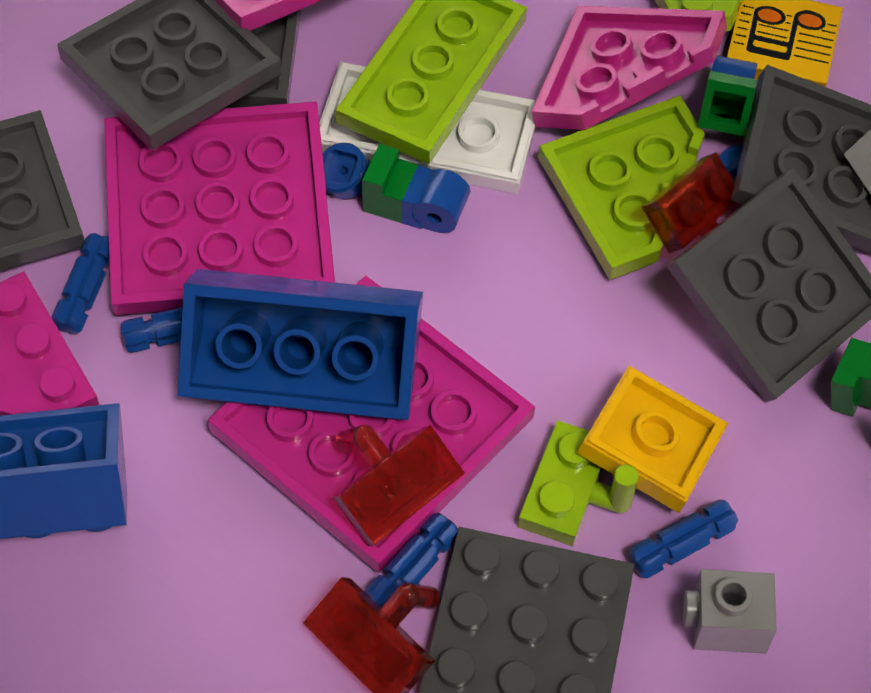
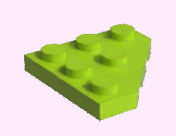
[538,95,705,280]

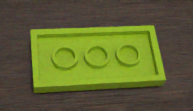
[336,0,527,164]

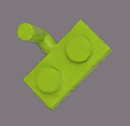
[518,420,639,547]

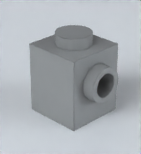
[682,569,777,654]

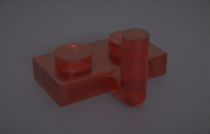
[642,152,737,254]
[332,425,465,546]
[303,577,440,693]

